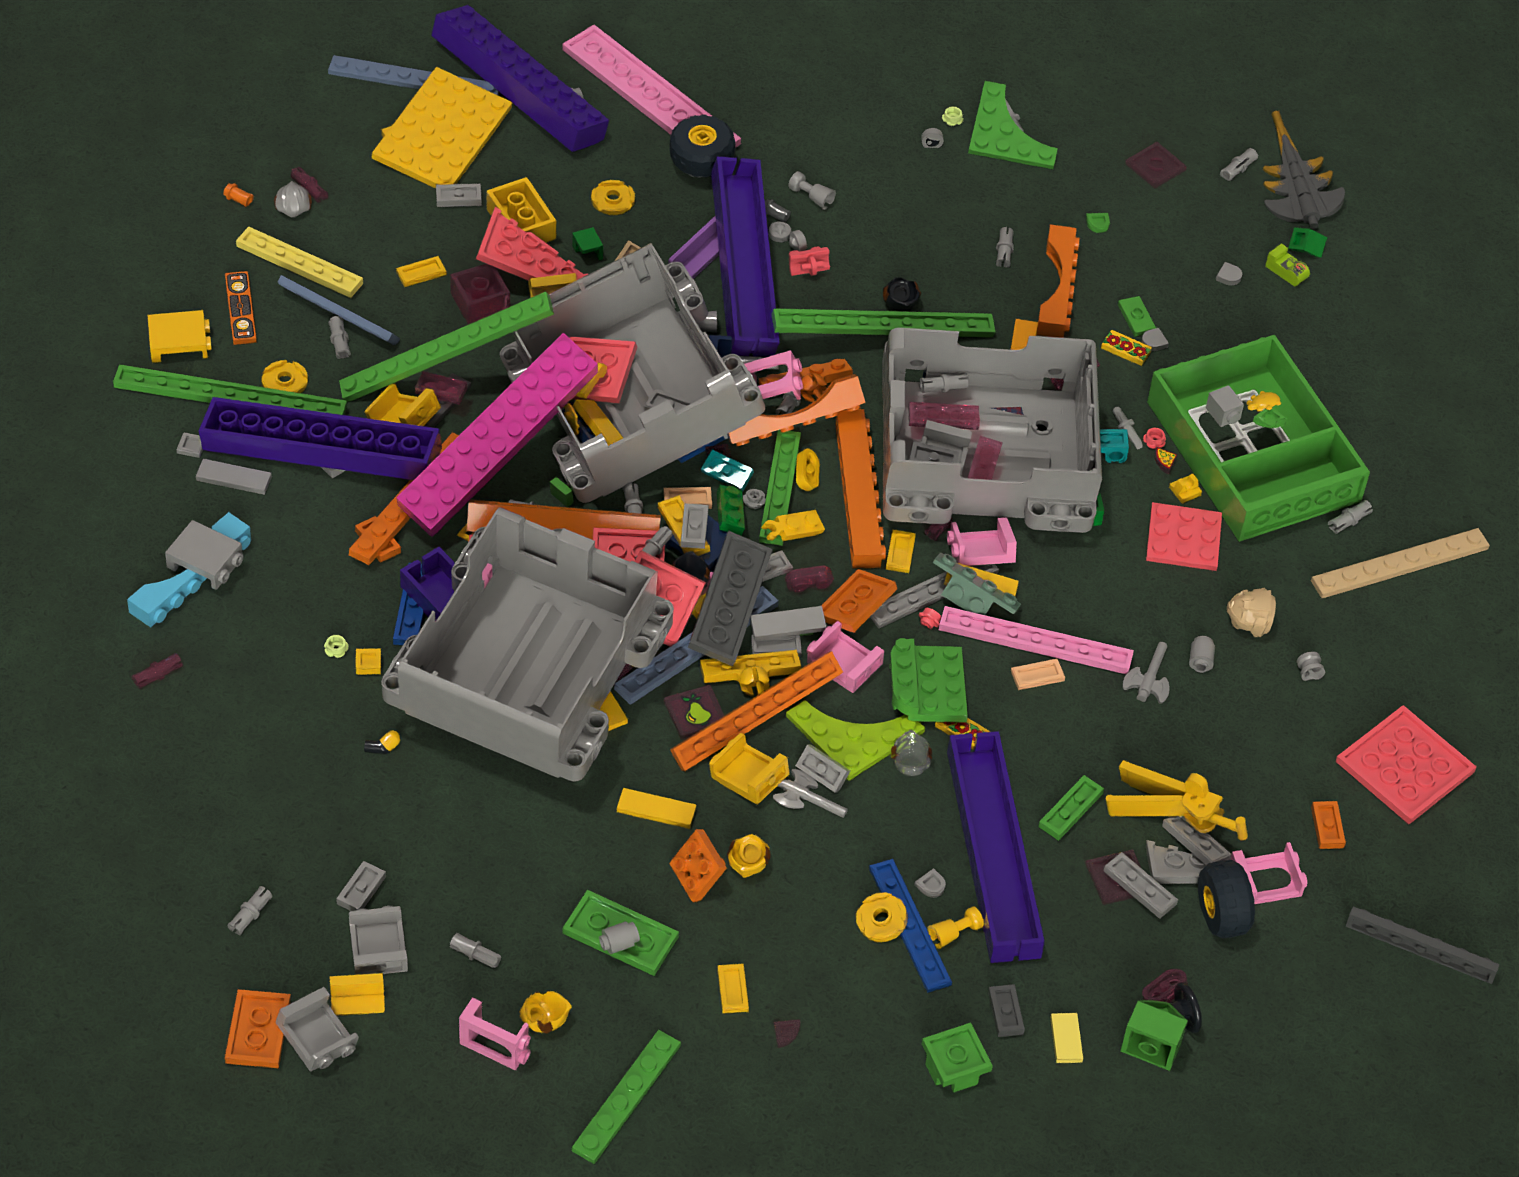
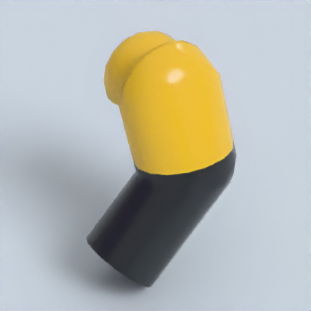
[364,730,400,754]

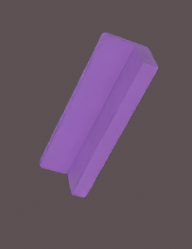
[668,216,719,279]

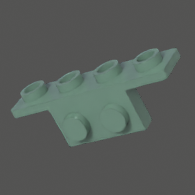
[933,553,1021,615]

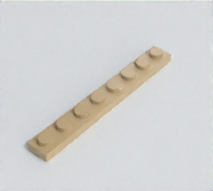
[1311,528,1490,598]

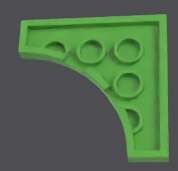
[968,81,1058,169]

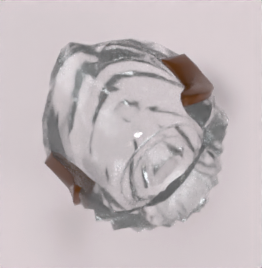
[891,730,932,777]

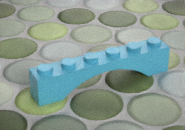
[127,512,251,628]

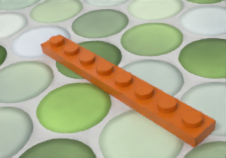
[349,432,459,565]
[670,651,844,771]

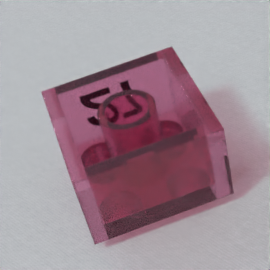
[450,264,510,324]

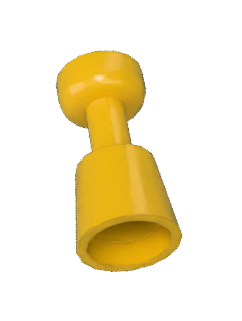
[927,906,984,949]

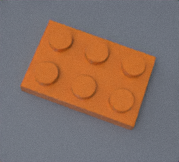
[821,569,897,633]
[225,989,291,1068]

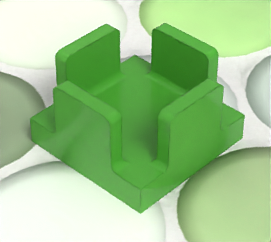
[922,1023,993,1093]

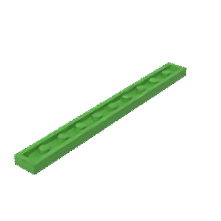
[339,292,554,402]
[772,309,996,337]
[113,365,347,415]

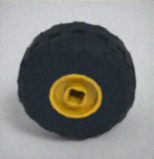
[669,114,735,177]
[1198,860,1255,938]

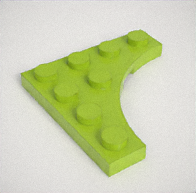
[786,700,925,781]

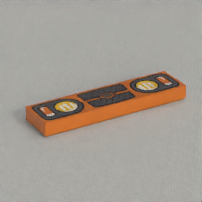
[225,271,256,345]

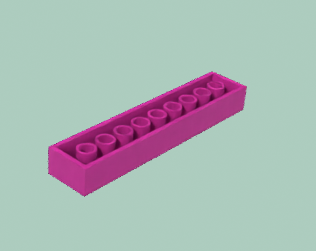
[396,333,598,537]

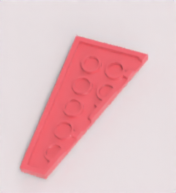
[476,207,588,281]

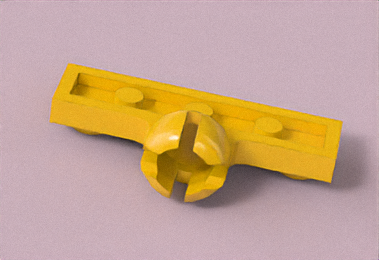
[700,650,801,696]

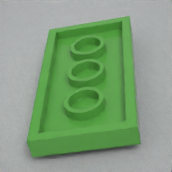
[563,890,679,976]

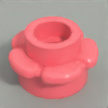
[1143,428,1166,449]
[918,608,941,629]

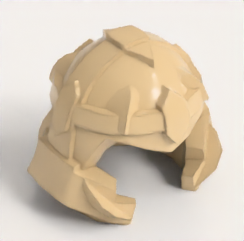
[1227,588,1276,637]

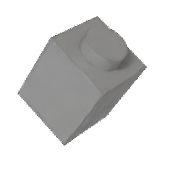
[1206,385,1244,427]

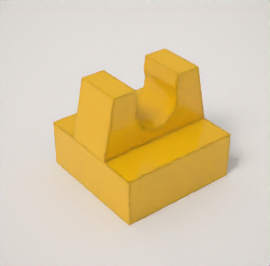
[1169,474,1202,503]

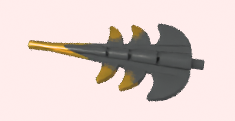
[1263,111,1345,229]

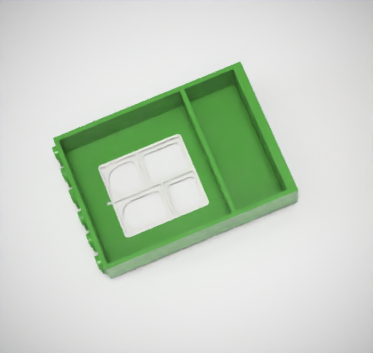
[1147,335,1370,542]

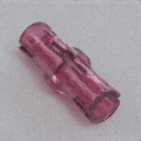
[291,166,328,203]
[131,653,183,690]

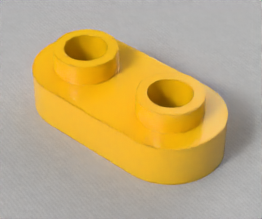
[796,448,820,491]

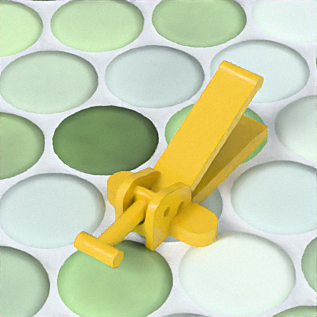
[1106,760,1248,840]

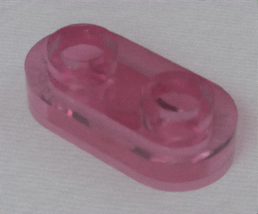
[785,566,834,592]
[1142,969,1188,1003]

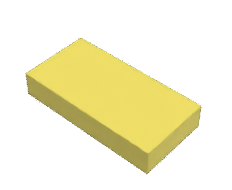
[1050,1013,1083,1063]

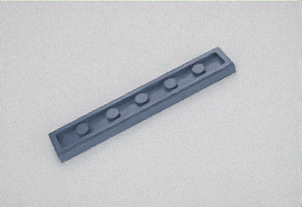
[278,275,400,345]

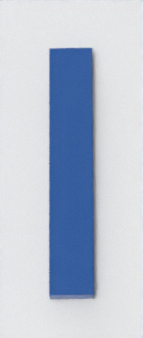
[869,859,952,993]

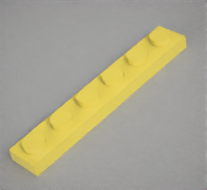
[236,227,363,298]

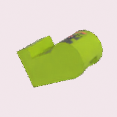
[1265,243,1310,287]

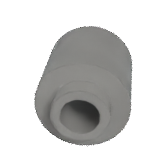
[1189,636,1215,673]
[599,921,640,954]

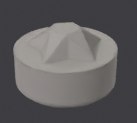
[769,222,791,242]
[789,230,807,252]

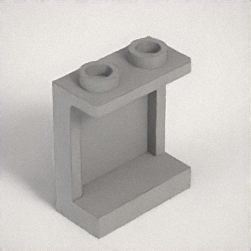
[921,420,972,476]
[165,520,244,590]
[349,906,408,975]
[275,987,359,1072]

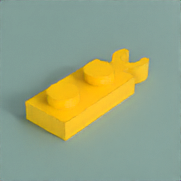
[761,510,825,541]

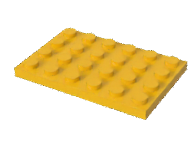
[372,67,512,188]

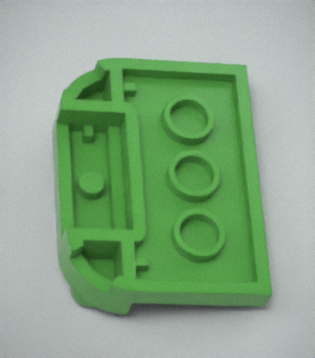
[889,638,968,722]

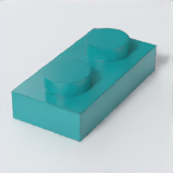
[701,450,754,492]

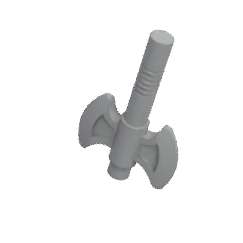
[1123,642,1170,704]
[773,769,848,818]

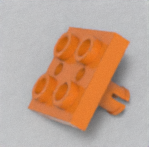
[669,829,727,902]

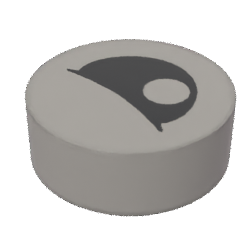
[921,128,944,148]

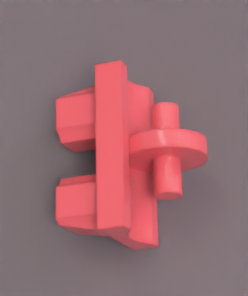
[789,246,830,276]

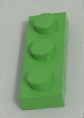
[1039,775,1104,841]

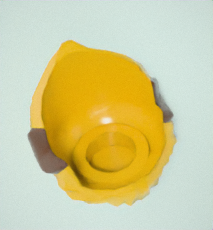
[727,834,770,878]
[519,990,572,1034]

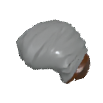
[274,181,312,217]

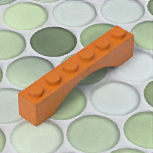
[1036,225,1080,338]
[727,374,865,446]

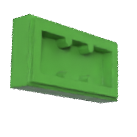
[1118,296,1156,337]

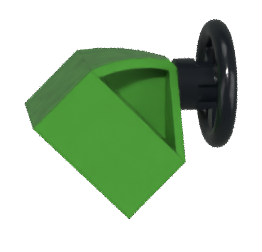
[1121,982,1202,1071]

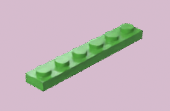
[759,429,801,546]
[572,1030,681,1164]

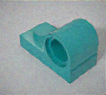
[1100,429,1129,463]

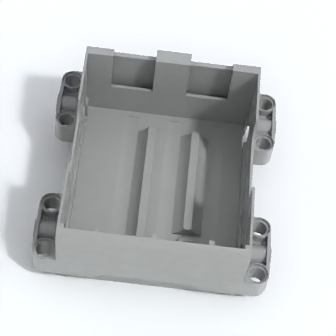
[500,243,766,503]
[882,328,1102,533]
[381,507,674,781]

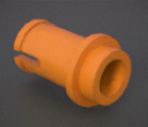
[223,183,254,207]

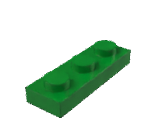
[717,484,745,536]

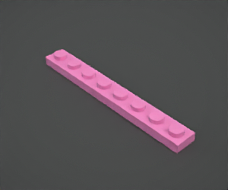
[939,606,1134,674]

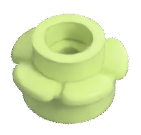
[942,107,963,126]
[324,635,349,658]

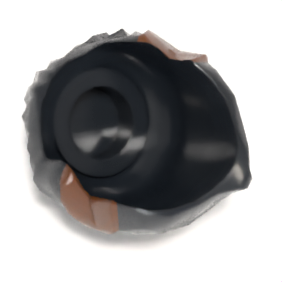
[883,277,921,312]
[672,551,710,588]

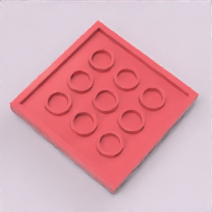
[1336,705,1476,824]

